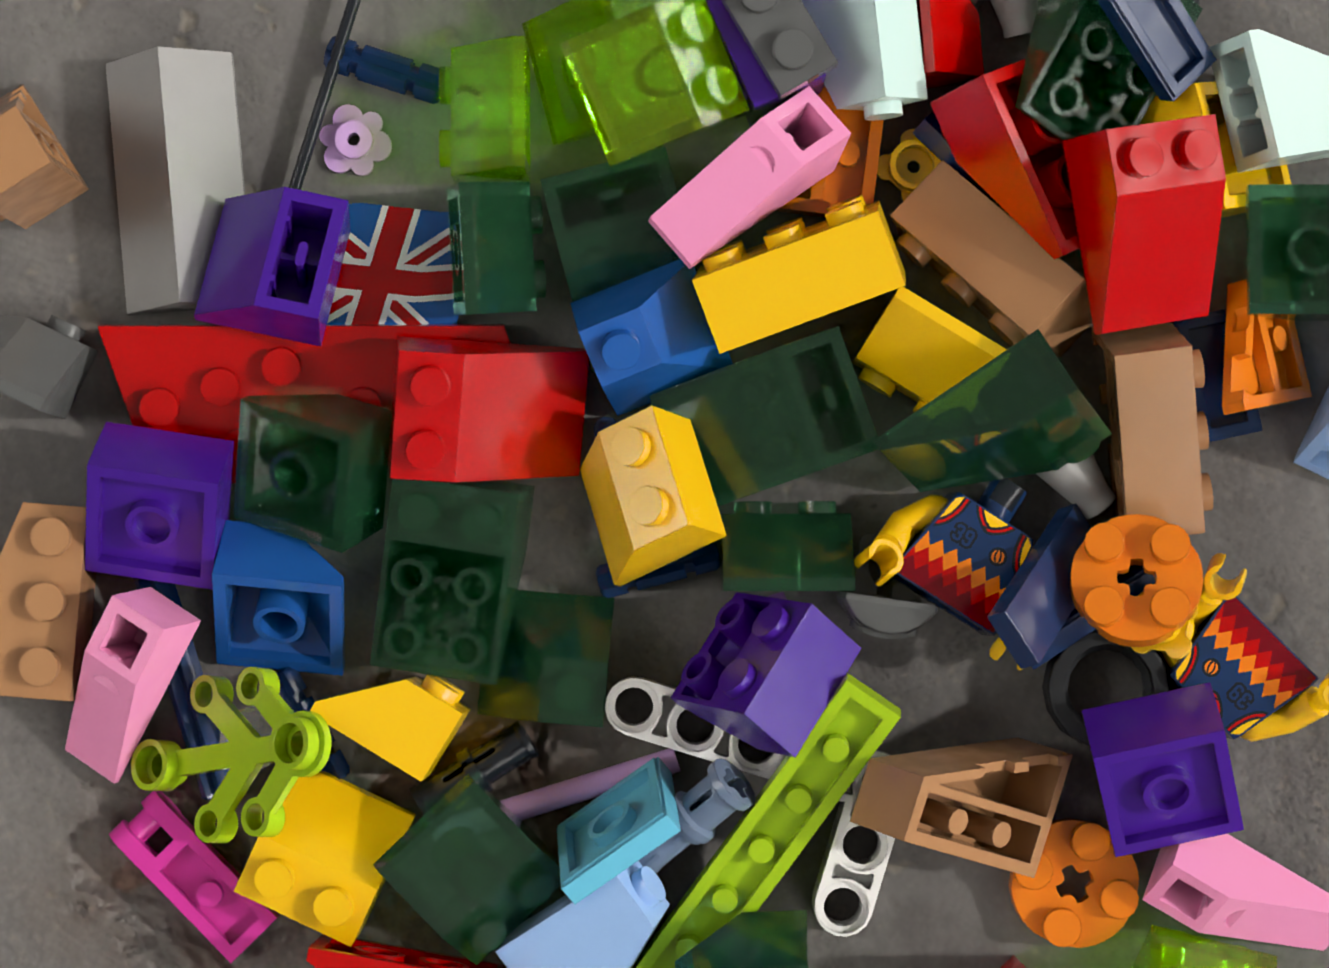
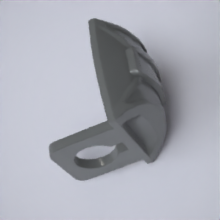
[836,533,938,639]

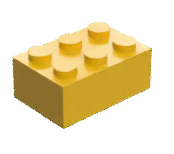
[692,195,906,354]

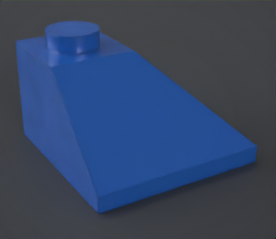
[570,259,735,416]
[212,520,345,676]

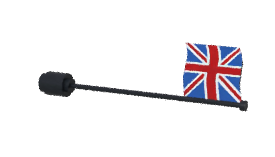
[289,0,494,325]

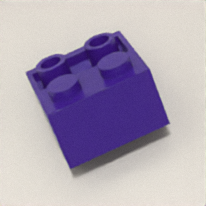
[194,187,351,346]
[670,592,862,758]

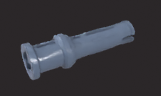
[639,758,756,873]

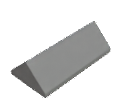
[106,46,245,315]

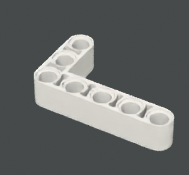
[605,676,895,937]

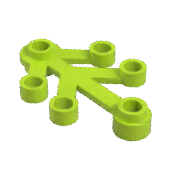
[131,667,332,844]

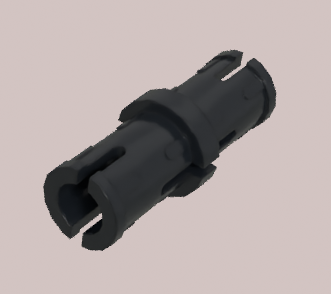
[409,720,539,823]

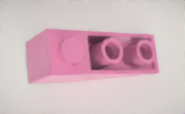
[648,86,851,269]
[65,587,201,784]
[1142,834,1329,951]

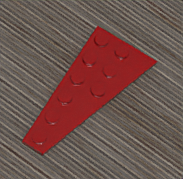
[97,324,511,484]

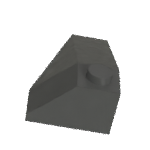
[0,315,98,419]

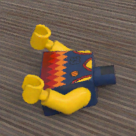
[854,474,1034,670]
[1162,553,1329,742]

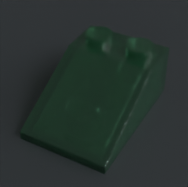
[873,329,1112,492]

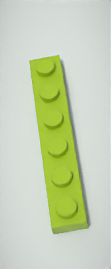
[632,673,901,968]

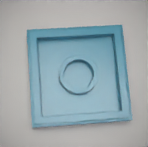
[557,757,681,905]

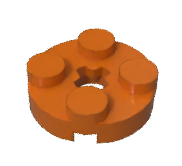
[1070,514,1203,647]
[1008,818,1139,948]

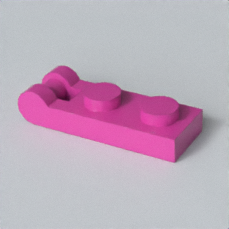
[109,791,280,963]

